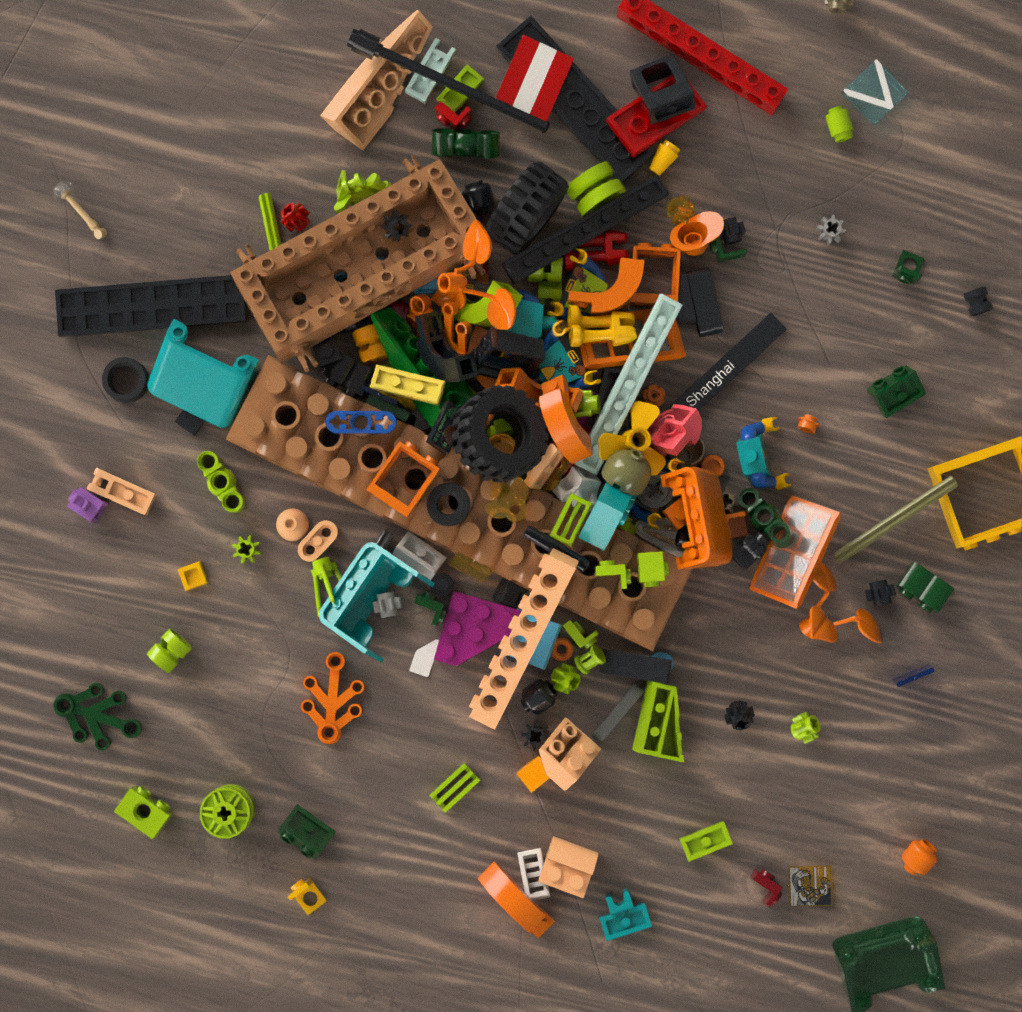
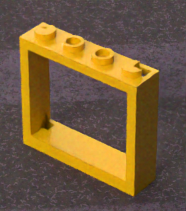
[927,436,1022,551]

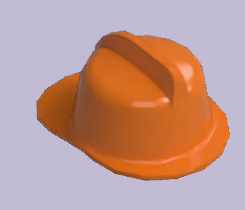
[670,211,724,256]

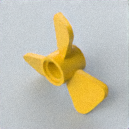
[598,401,666,476]

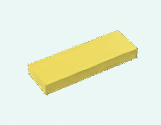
[370,364,446,406]

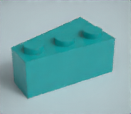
[578,482,637,550]

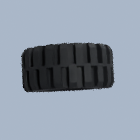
[486,161,569,255]
[452,385,549,482]

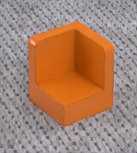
[726,511,748,539]

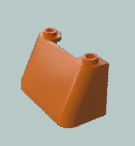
[660,467,733,570]

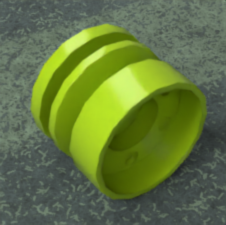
[200,784,256,839]

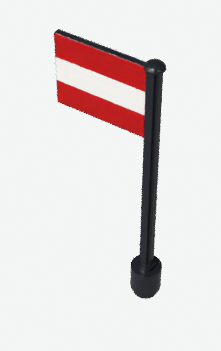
[347,28,574,133]

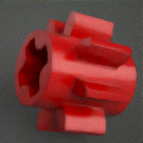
[280,202,310,232]

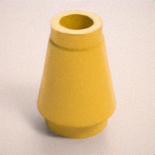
[648,140,680,176]

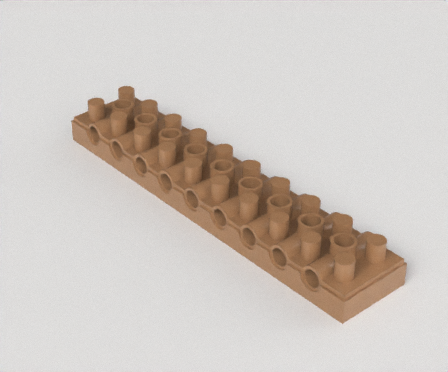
[226,355,693,651]

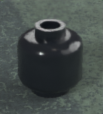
[462,180,495,216]
[521,679,557,715]

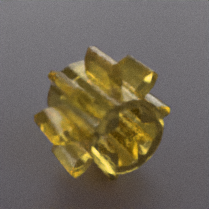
[666,195,695,225]

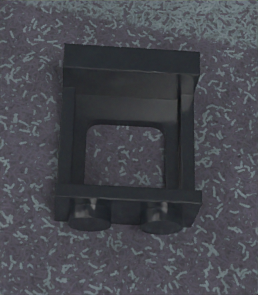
[629,54,696,125]

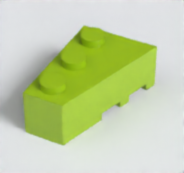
[632,680,684,763]

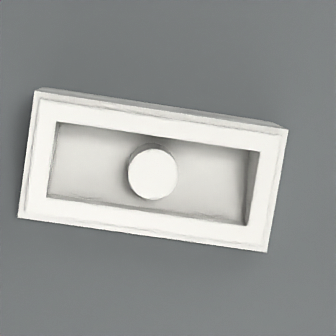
[393,531,447,580]

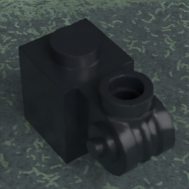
[732,533,769,570]

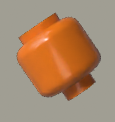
[902,839,938,875]

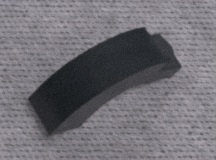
[415,311,479,383]

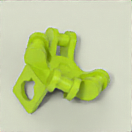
[334,170,392,214]

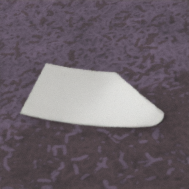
[409,640,439,677]

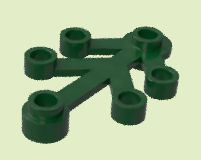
[53,683,142,750]

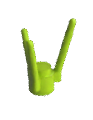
[568,387,601,418]
[311,557,342,617]

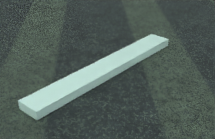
[574,294,682,475]

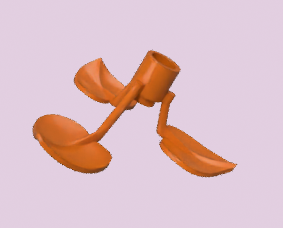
[431,220,516,330]
[799,560,883,644]

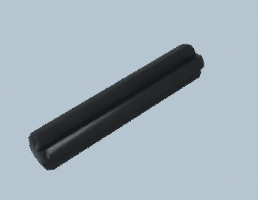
[524,526,590,572]

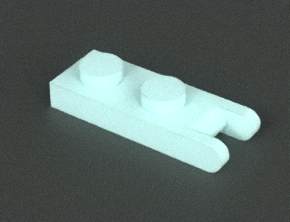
[405,38,457,104]

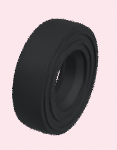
[427,483,470,527]

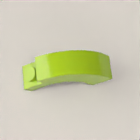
[454,280,523,327]

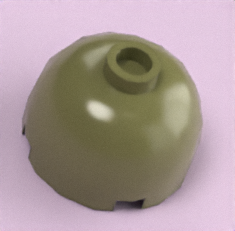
[601,449,651,495]

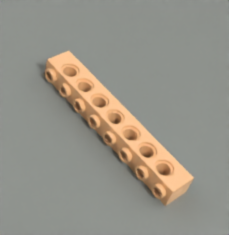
[469,548,579,730]

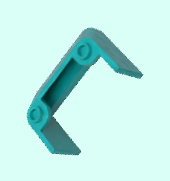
[319,542,435,663]

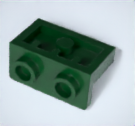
[867,365,926,418]
[278,804,336,860]

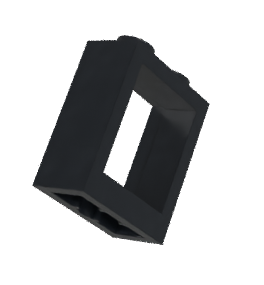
[471,327,545,379]

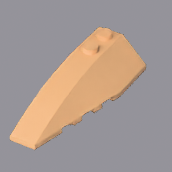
[320,10,433,150]

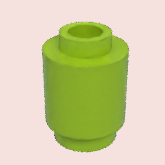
[825,106,854,143]

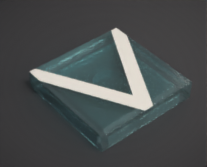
[842,59,909,126]

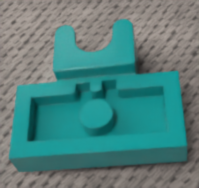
[599,888,652,941]

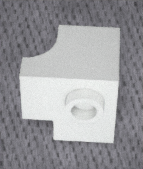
[551,466,602,512]

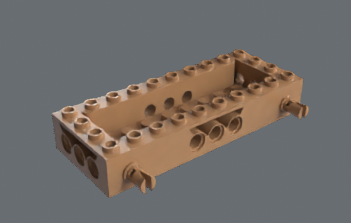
[230,155,486,372]

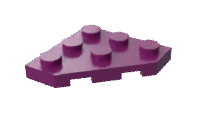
[434,591,521,666]

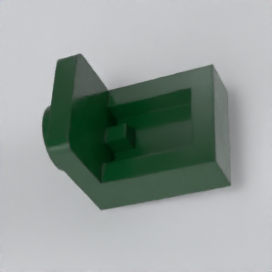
[414,592,447,627]

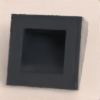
[492,578,528,609]

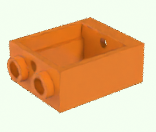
[629,243,681,307]
[366,441,441,518]

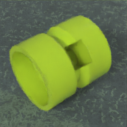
[528,257,562,283]
[147,628,193,673]

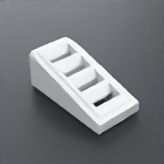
[517,848,551,901]

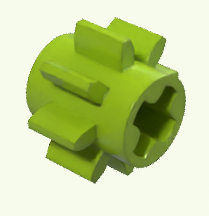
[232,535,262,564]
[551,663,581,694]
[791,712,821,744]

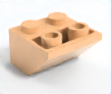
[539,717,601,791]

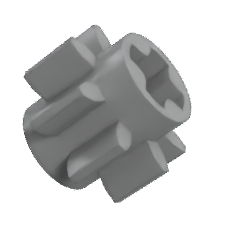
[815,214,846,245]
[372,591,402,618]

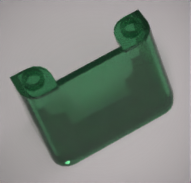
[832,917,945,1012]

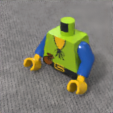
[547,248,608,321]

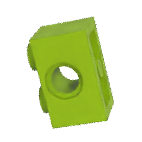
[114,786,174,839]

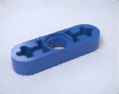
[326,411,397,434]

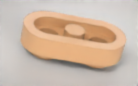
[298,520,338,562]

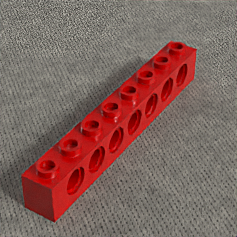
[616,0,788,116]

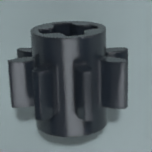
[380,211,412,242]
[719,217,746,245]
[865,579,896,606]
[724,701,755,731]
[521,721,549,751]

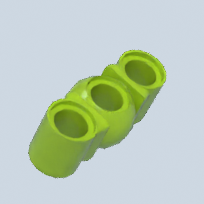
[197,451,246,513]

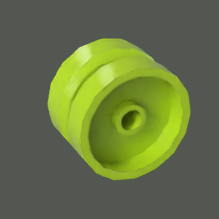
[567,161,626,217]

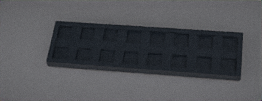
[55,275,247,338]

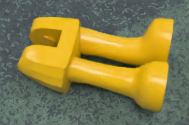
[567,305,637,347]

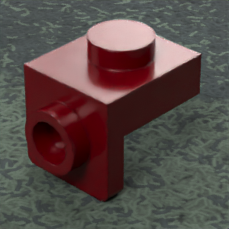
[750,869,782,908]

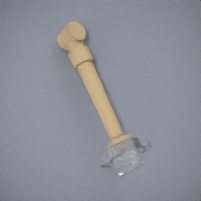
[53,181,107,239]

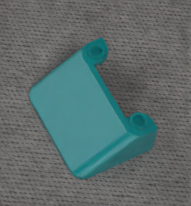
[147,319,261,428]

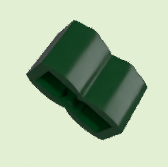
[896,562,954,614]

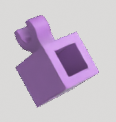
[67,487,109,523]

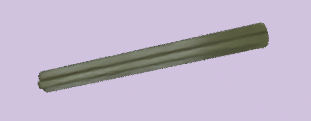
[833,476,958,563]

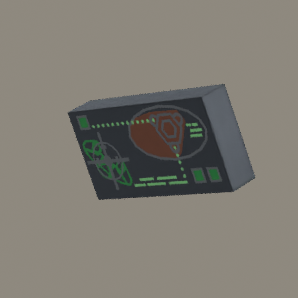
[426,400,459,455]

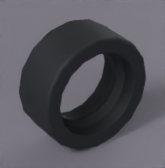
[102,357,149,403]

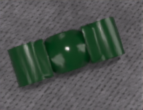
[432,128,500,159]
[738,488,793,548]

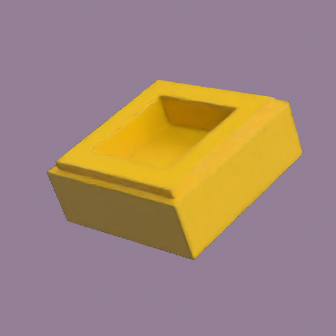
[178,561,209,591]

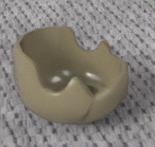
[668,438,705,469]

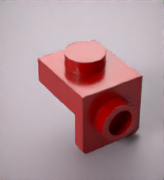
[435,101,472,131]

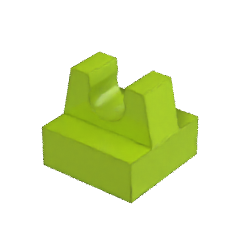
[538,281,562,307]

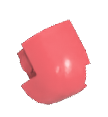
[647,404,702,458]

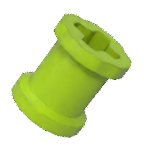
[574,644,606,675]

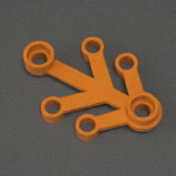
[410,294,472,354]
[301,652,365,744]

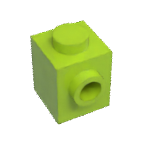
[637,551,669,587]

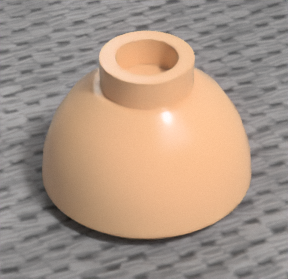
[276,508,309,541]

